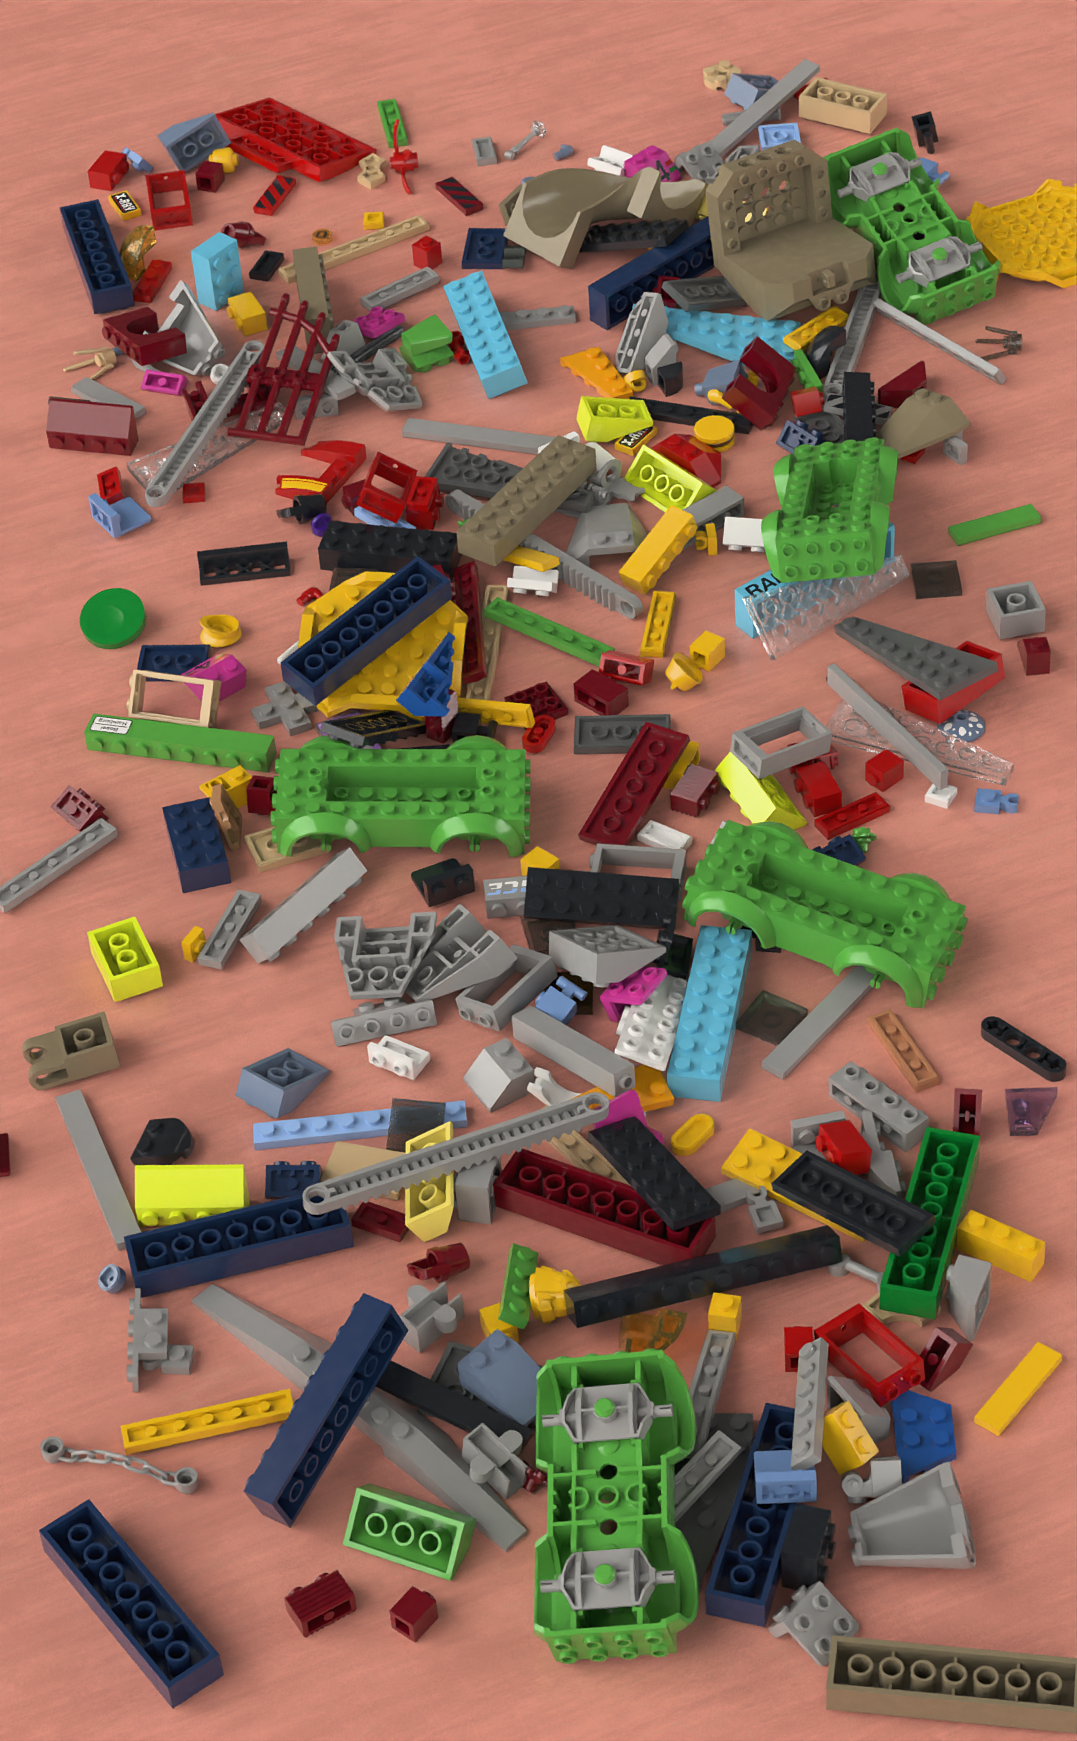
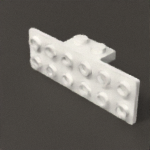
[614,975,688,1071]

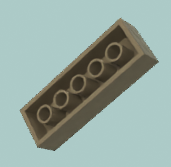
[292,246,334,354]

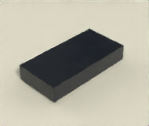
[249,250,284,282]

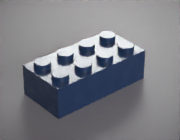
[162,797,231,893]

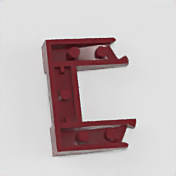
[182,381,279,421]

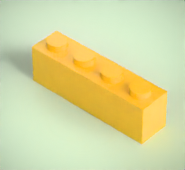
[619,505,698,595]

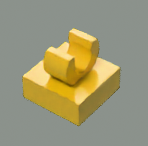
[695,523,717,556]

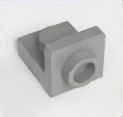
[943,430,968,466]

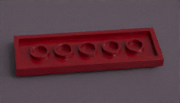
[578,722,690,846]

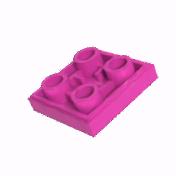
[354,307,406,339]

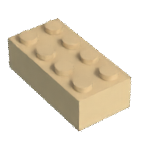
[799,77,887,134]

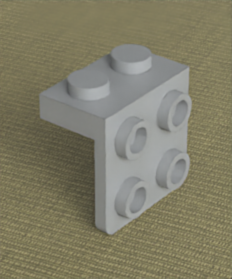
[674,141,725,182]
[767,1581,859,1666]

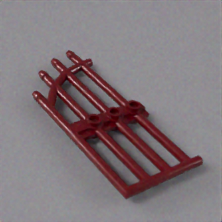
[227,293,340,446]

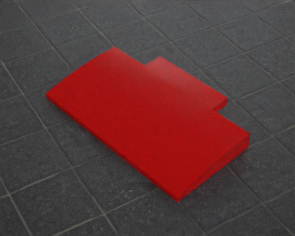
[215,97,377,182]

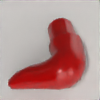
[296,587,323,606]

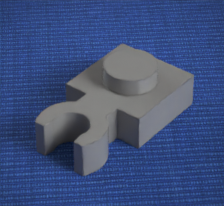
[746,1186,784,1234]
[142,1344,195,1375]

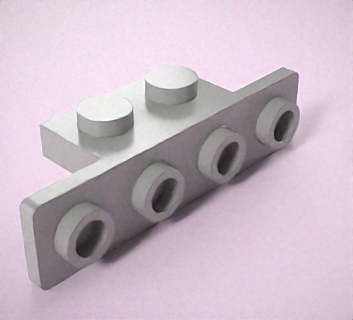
[331,997,437,1046]
[127,1288,168,1392]

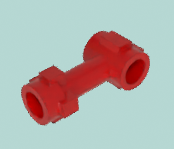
[448,331,470,365]

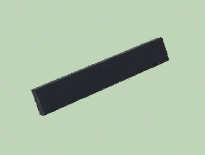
[629,397,753,435]
[375,1361,533,1457]

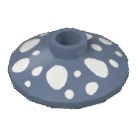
[937,710,985,744]

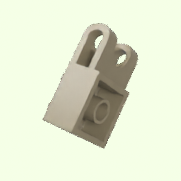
[22,1011,121,1090]

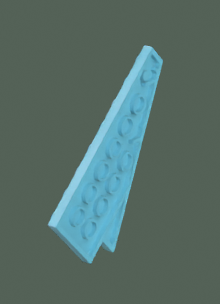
[632,304,801,366]

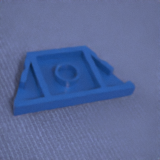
[891,1390,956,1484]

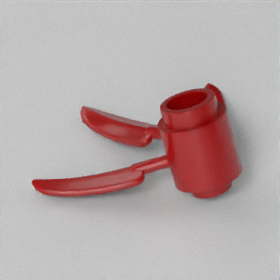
[390,119,419,194]

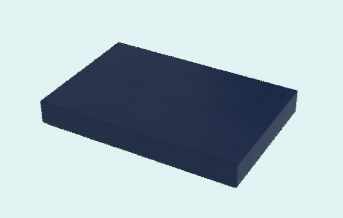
[461,228,508,269]
[137,644,211,682]

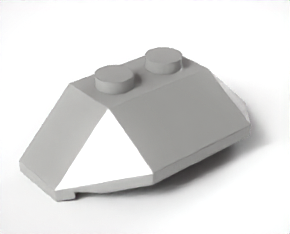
[616,292,669,374]

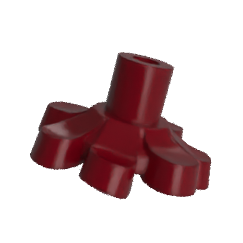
[523,1460,548,1493]

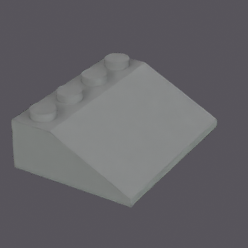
[549,925,666,987]

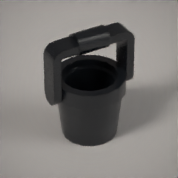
[276,494,327,524]

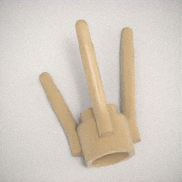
[63,346,117,380]

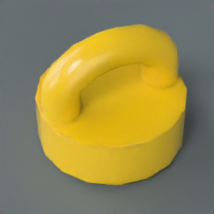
[624,370,647,392]

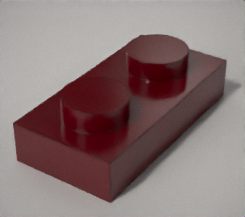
[351,1201,409,1243]

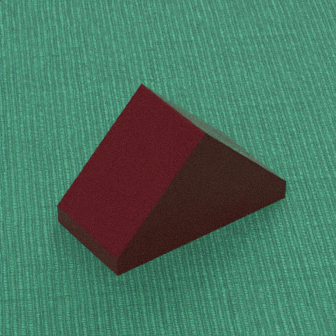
[953,1088,982,1136]

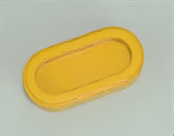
[671,1114,715,1156]

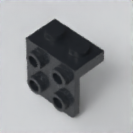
[411,858,475,907]
[653,906,693,980]

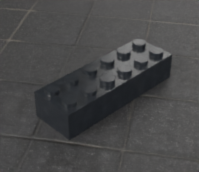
[318,521,462,583]

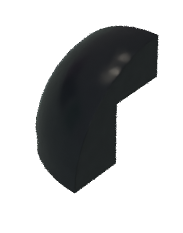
[805,326,846,379]

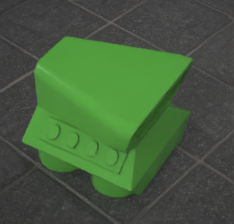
[399,315,454,372]

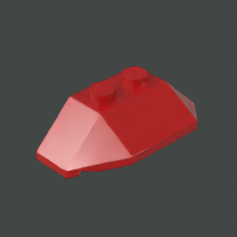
[651,434,721,488]

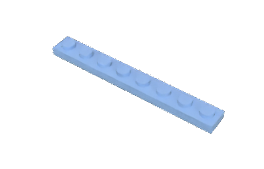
[253,1100,467,1150]

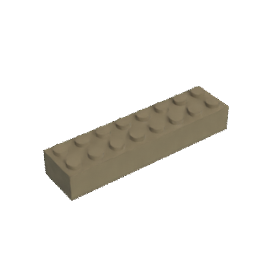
[456,435,597,567]
[826,1635,1077,1734]

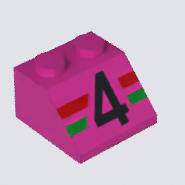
[624,145,681,182]
[181,654,246,702]

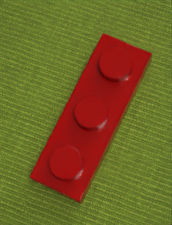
[132,260,172,303]

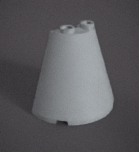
[143,280,225,376]
[848,1461,976,1570]

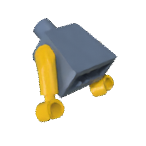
[694,359,759,413]

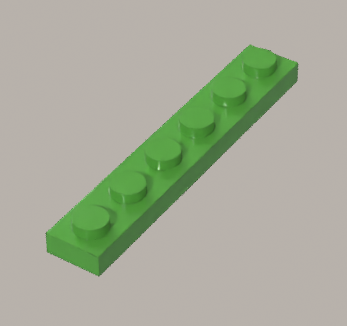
[484,597,615,667]

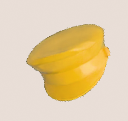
[200,614,242,648]

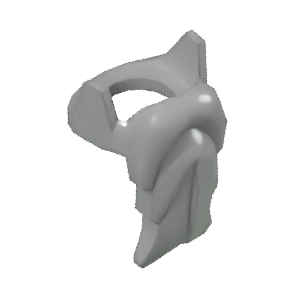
[589,459,645,502]

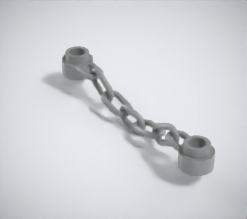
[40,1437,199,1494]

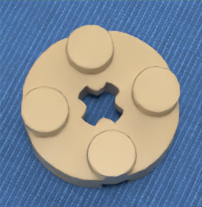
[703,60,742,91]

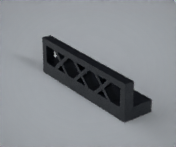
[197,541,291,586]

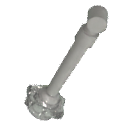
[504,120,547,160]

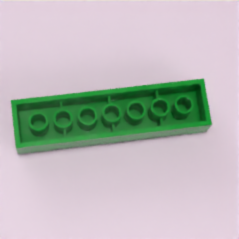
[880,1127,980,1320]

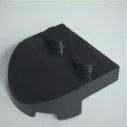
[130,1118,195,1165]

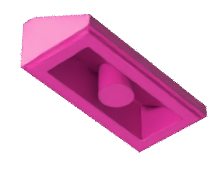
[140,369,189,396]

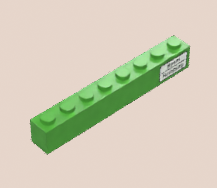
[84,713,277,772]

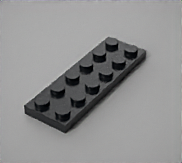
[579,218,689,253]
[320,710,426,748]
[523,867,679,930]
[588,1116,721,1231]
[771,1150,936,1257]

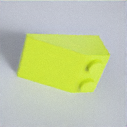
[576,396,653,443]

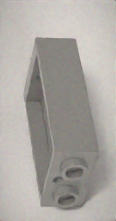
[730,706,832,779]
[587,844,687,902]
[455,944,558,1031]

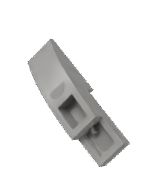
[860,1111,906,1198]

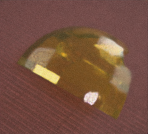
[119,225,157,282]
[619,1308,687,1353]

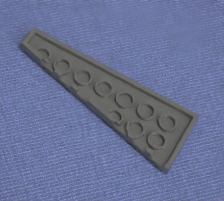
[425,443,595,513]
[834,616,999,700]

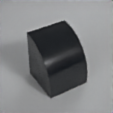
[657,361,683,397]

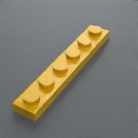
[121,1389,293,1455]

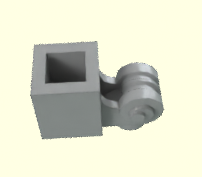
[841,1456,902,1503]

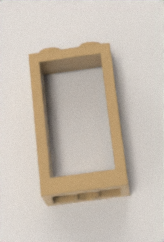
[126,670,221,728]

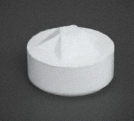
[210,364,229,384]

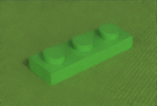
[791,349,823,393]

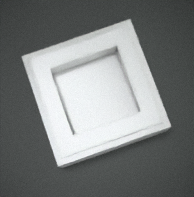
[925,784,957,809]

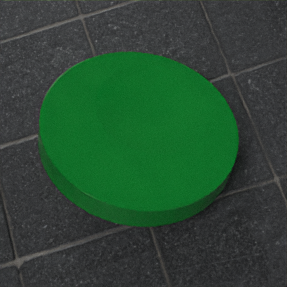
[80,588,147,649]

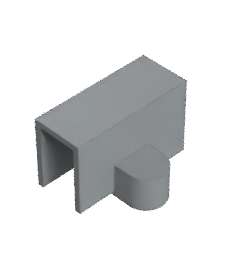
[400,1282,464,1353]
[461,1422,527,1500]

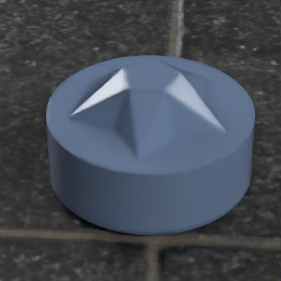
[98,1264,126,1294]

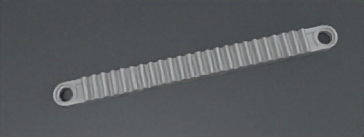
[823,261,882,402]
[145,340,264,507]
[446,489,643,619]
[302,1092,609,1215]

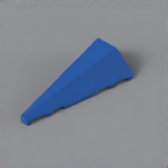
[396,632,455,717]

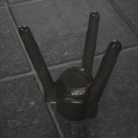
[975,326,1022,361]

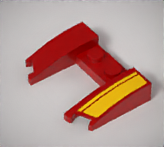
[275,440,367,504]

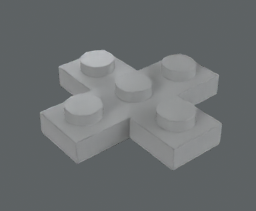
[251,682,319,736]

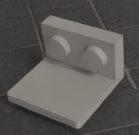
[791,1110,846,1160]

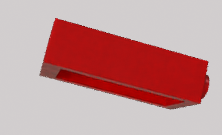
[145,170,193,231]
[356,452,418,524]
[814,1303,925,1407]

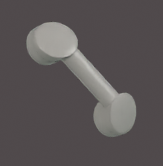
[828,1253,884,1293]

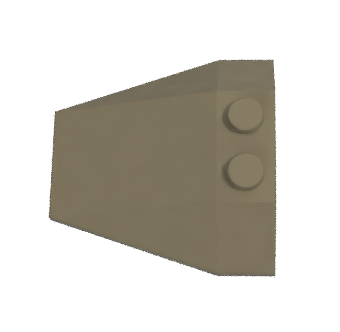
[873,388,971,459]

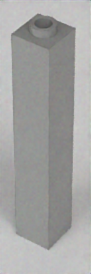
[511,1005,636,1097]

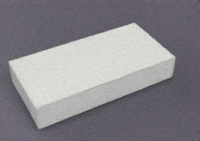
[637,820,693,850]

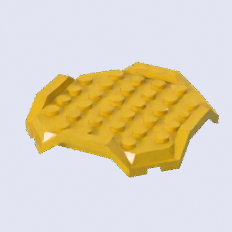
[965,179,1077,288]
[298,571,468,722]

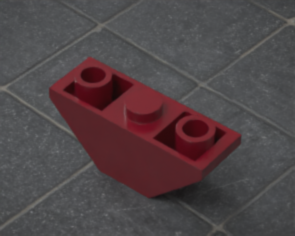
[878,360,927,408]

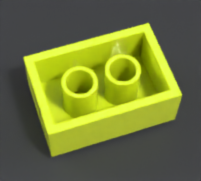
[87,916,163,1002]

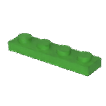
[498,1243,539,1330]

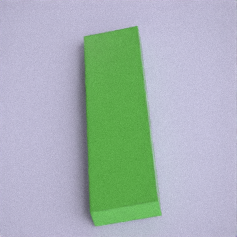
[377,99,408,148]
[948,504,1041,546]

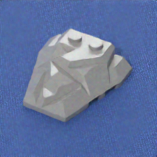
[327,348,423,412]
[334,911,437,1000]

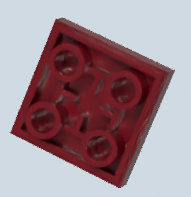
[504,681,568,730]

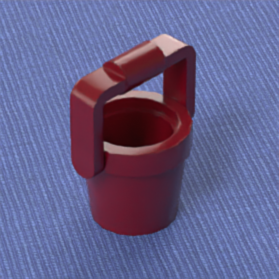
[221,221,266,248]
[407,1243,470,1283]

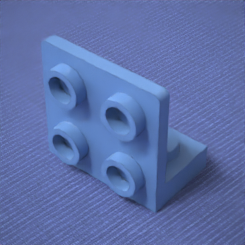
[88,493,151,538]
[754,1450,817,1504]

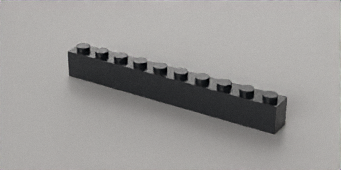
[564,1225,843,1328]

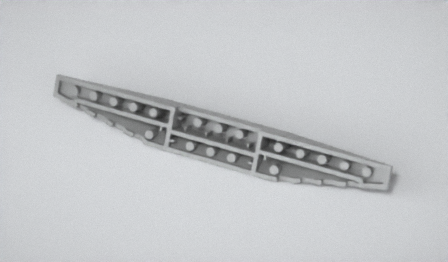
[192,1284,527,1552]

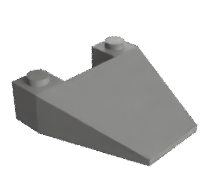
[405,904,518,1002]

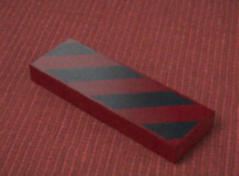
[435,176,483,216]

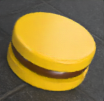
[694,415,735,453]

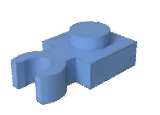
[121,147,154,174]
[974,788,1019,814]

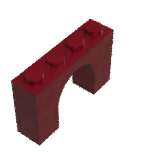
[102,307,187,366]
[722,336,797,430]

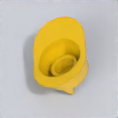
[665,652,703,692]

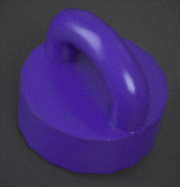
[311,513,332,537]

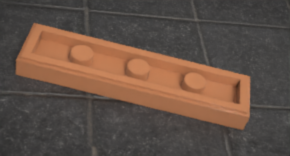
[867,1009,940,1093]

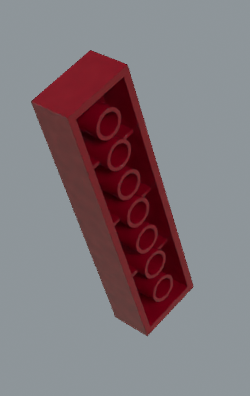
[493,1148,716,1265]

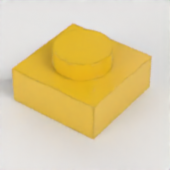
[181,926,206,963]

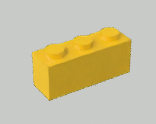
[957,1209,1046,1282]

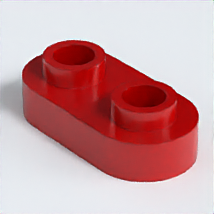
[522,715,556,753]

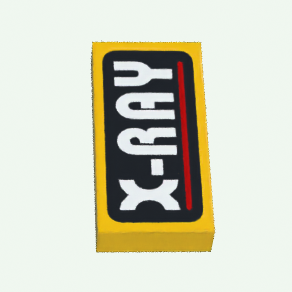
[108,190,141,221]
[615,426,658,456]

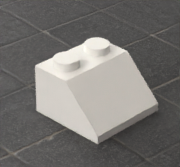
[723,517,765,553]

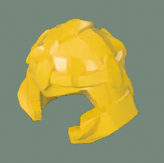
[529,1265,581,1325]

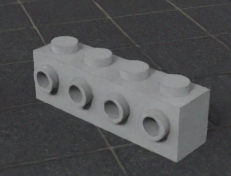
[828,1061,929,1153]

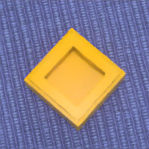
[364,211,384,230]

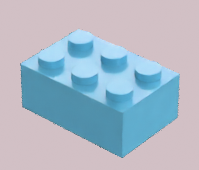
[191,232,244,311]

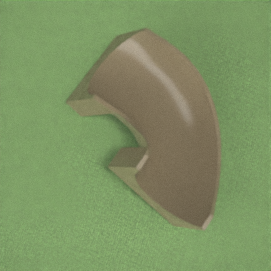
[503,167,709,269]

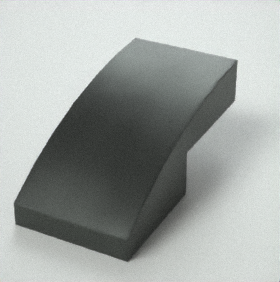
[502,245,526,268]

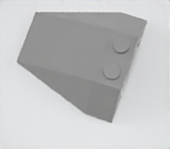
[566,503,648,567]

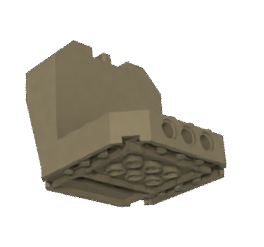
[705,140,877,321]

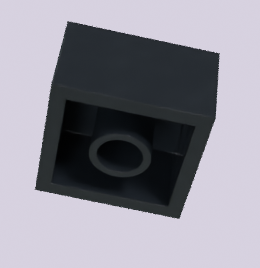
[781,1503,836,1590]

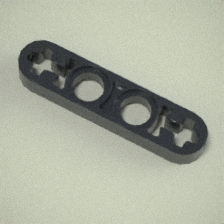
[981,1016,1066,1082]

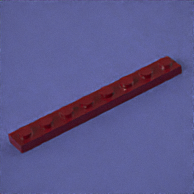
[454,561,487,685]

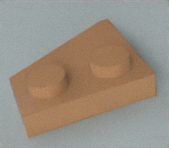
[210,783,242,851]

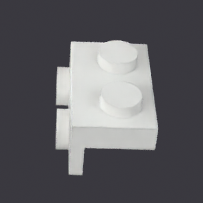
[587,145,633,176]
[507,566,559,596]
[367,1035,430,1080]

